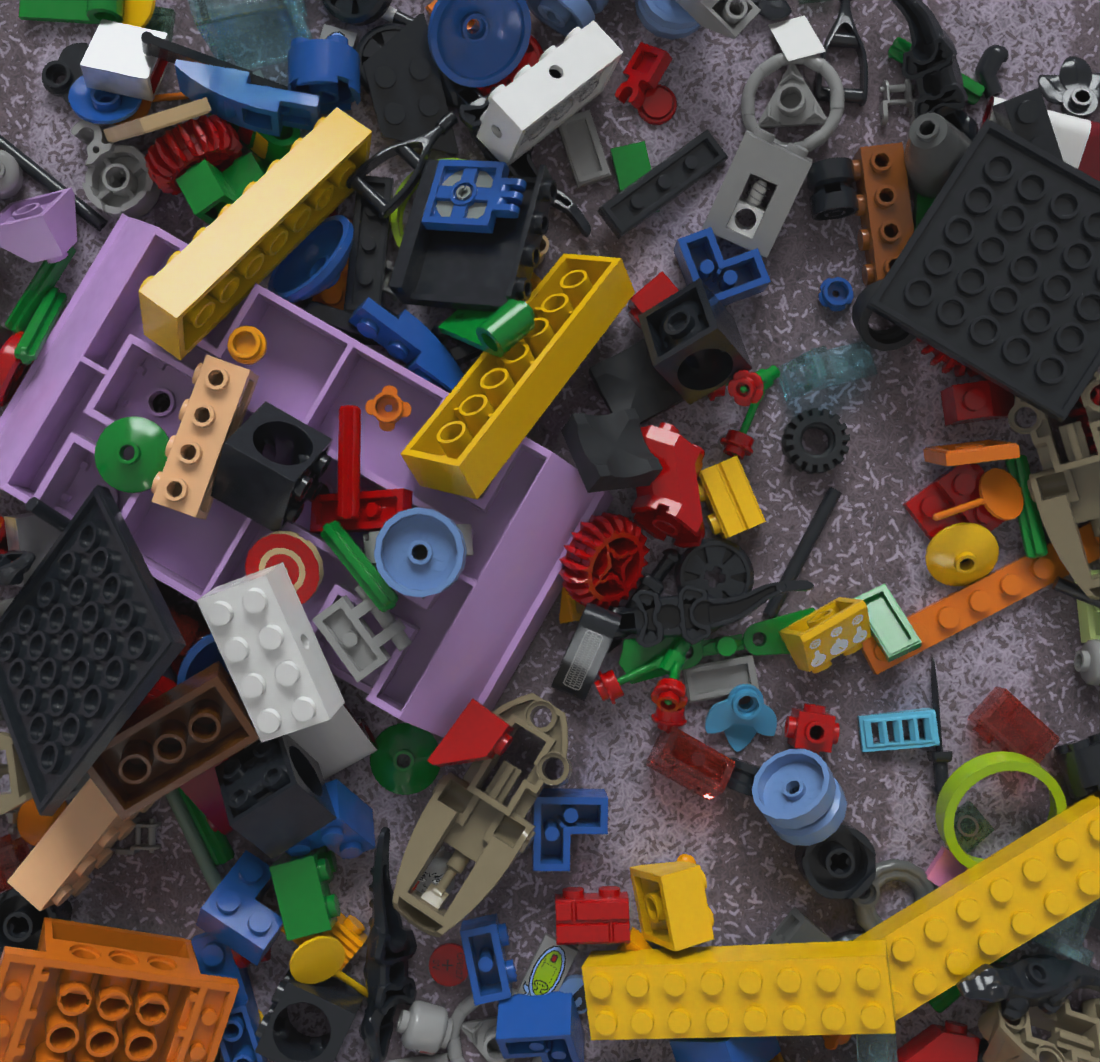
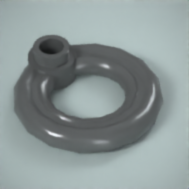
[850,859,935,932]

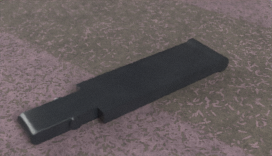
[141,31,288,90]

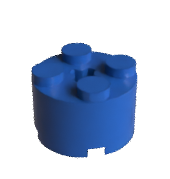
[287,35,361,114]

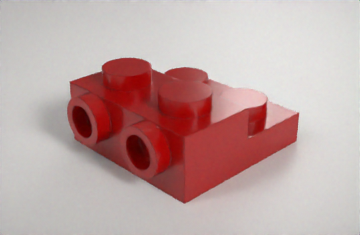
[902,463,1005,541]

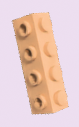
[151,354,259,520]

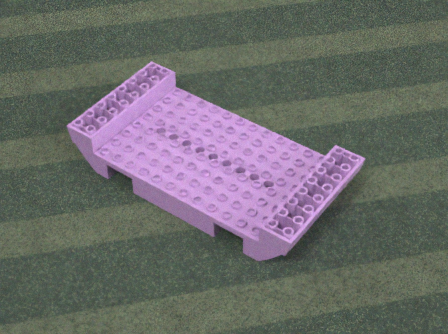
[0,213,614,738]

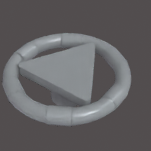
[741,52,845,152]
[447,988,542,1062]

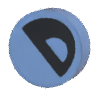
[559,974,587,1014]

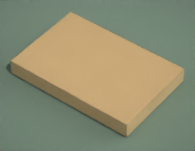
[103,97,211,143]

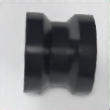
[722,757,760,797]

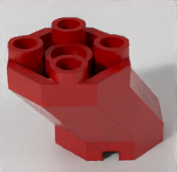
[631,422,705,548]

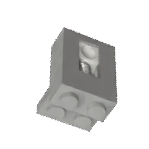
[702,127,813,258]

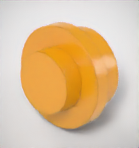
[227,326,267,365]

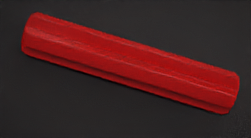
[337,405,361,520]

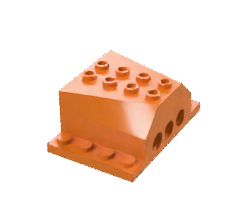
[0,917,239,1062]

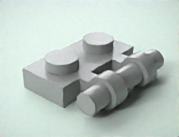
[312,585,412,683]

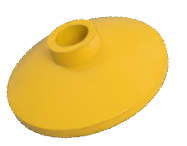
[925,523,999,586]

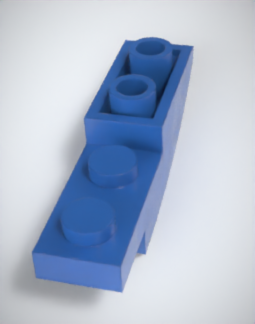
[175,59,321,137]
[348,297,464,393]
[191,932,268,1062]

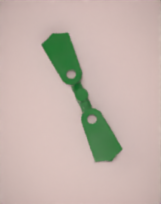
[618,607,815,684]

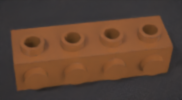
[852,142,914,286]

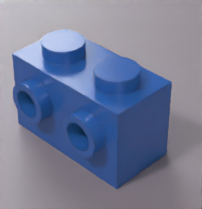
[460,913,517,1006]

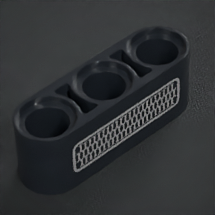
[551,602,622,701]

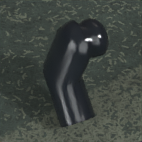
[975,45,1009,100]

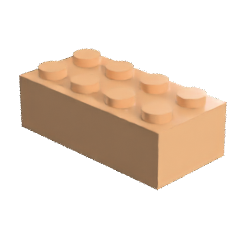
[7,778,155,911]

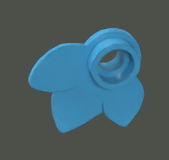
[705,684,777,752]

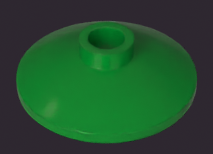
[95,416,169,493]
[370,723,440,795]

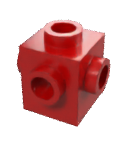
[784,703,840,756]

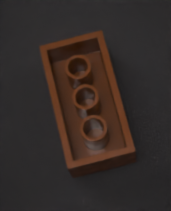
[87,661,259,821]

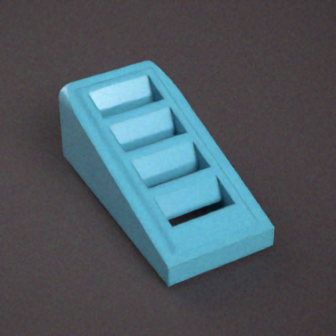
[857,708,940,752]

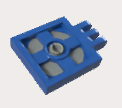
[421,159,527,233]

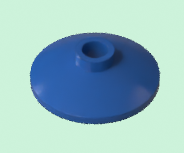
[68,75,142,124]

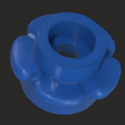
[818,277,853,312]

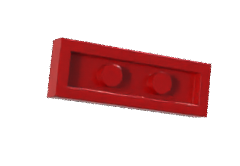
[310,488,413,534]

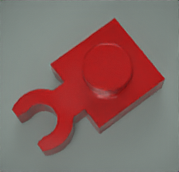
[615,42,673,109]

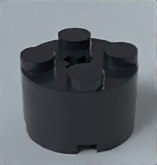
[1054,733,1100,798]
[794,821,876,900]
[0,888,72,959]

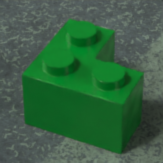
[176,152,268,225]
[269,845,340,941]

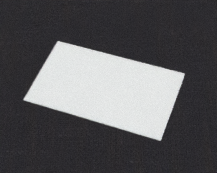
[768,15,826,61]

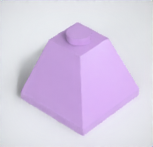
[0,188,77,263]

